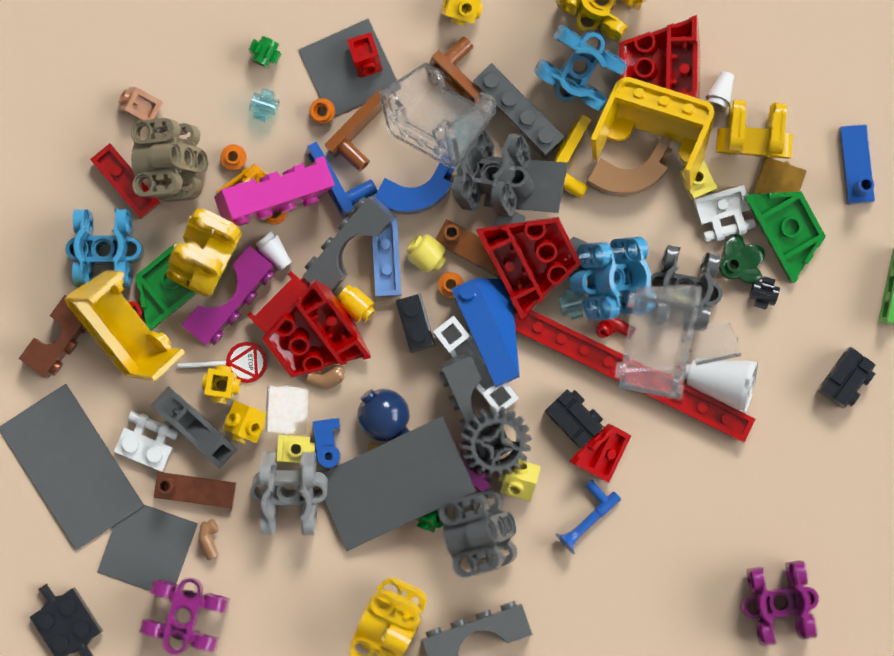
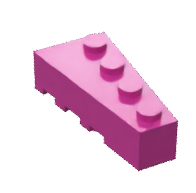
[214,156,335,227]

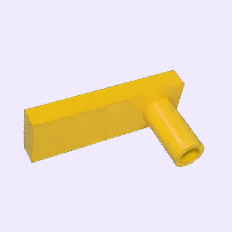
[553,114,591,199]

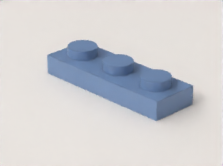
[372,217,402,297]

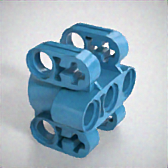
[534,24,628,111]
[65,209,144,288]
[570,237,655,320]

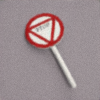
[177,341,268,383]

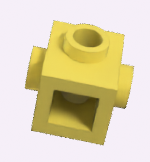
[498,460,541,502]

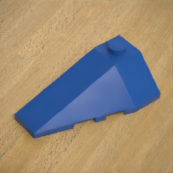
[451,278,520,387]

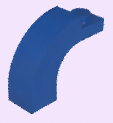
[375,151,457,215]

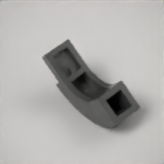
[150,386,238,469]

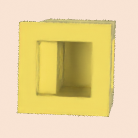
[679,161,717,202]
[277,435,316,463]

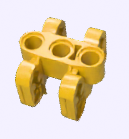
[556,0,645,42]
[715,99,794,159]
[166,208,243,297]
[349,577,428,656]

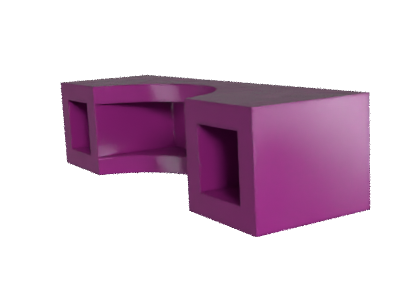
[182,245,275,347]

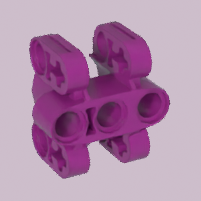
[740,560,819,646]
[139,578,230,655]

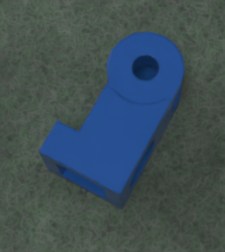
[313,418,341,468]

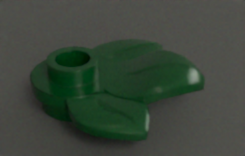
[719,234,765,284]

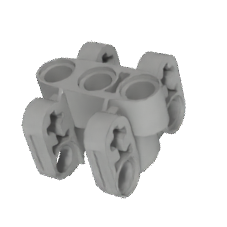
[250,451,328,535]

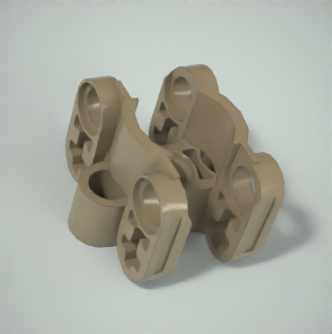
[131,118,208,202]

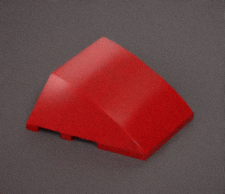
[619,15,700,99]
[476,217,582,320]
[262,280,371,378]

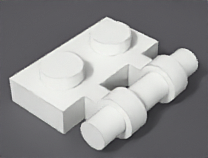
[693,185,756,242]
[114,411,180,472]

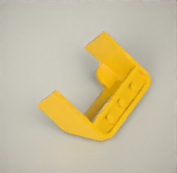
[591,77,714,190]
[64,271,185,381]

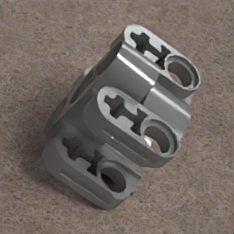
[452,128,534,217]
[649,245,723,331]
[439,489,517,577]

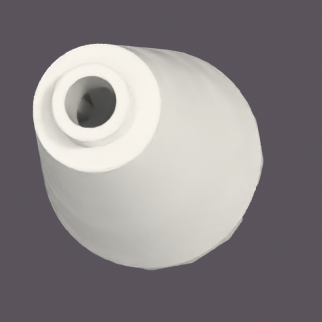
[683,360,758,412]

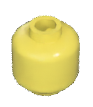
[406,234,446,273]

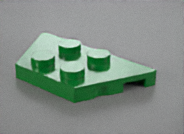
[743,191,826,283]
[135,243,228,331]

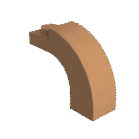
[586,135,673,196]

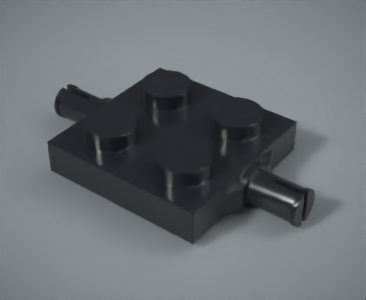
[29,583,103,656]

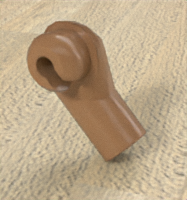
[306,365,345,389]
[199,519,219,560]

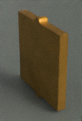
[753,157,807,194]

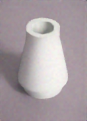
[705,71,734,112]
[256,231,292,271]

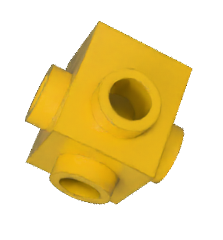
[440,0,483,26]
[202,365,241,404]
[223,400,268,444]

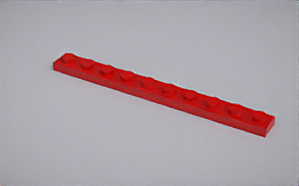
[514,310,756,443]

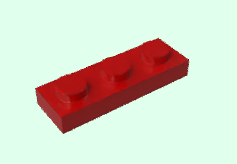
[90,143,161,219]

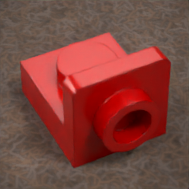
[347,32,383,78]

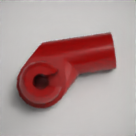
[596,317,635,338]

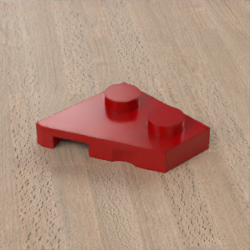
[569,424,631,483]

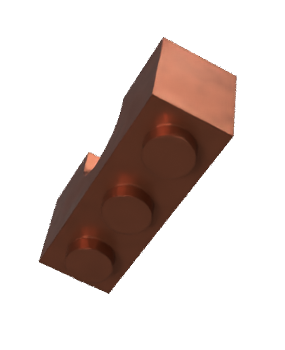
[19,295,87,378]

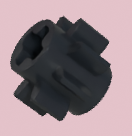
[749,276,780,310]

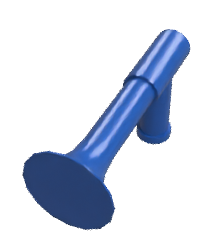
[556,479,621,554]

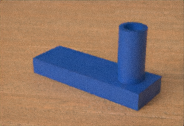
[839,124,875,205]
[306,141,378,219]

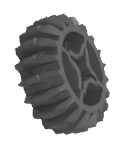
[460,406,532,478]

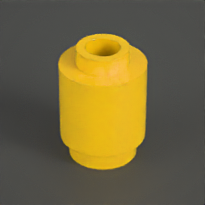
[337,285,375,323]

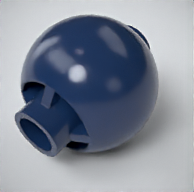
[357,389,410,441]

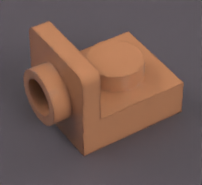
[118,87,163,120]

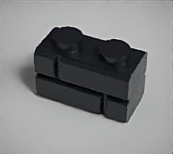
[396,293,435,353]
[817,347,876,408]
[544,389,604,449]

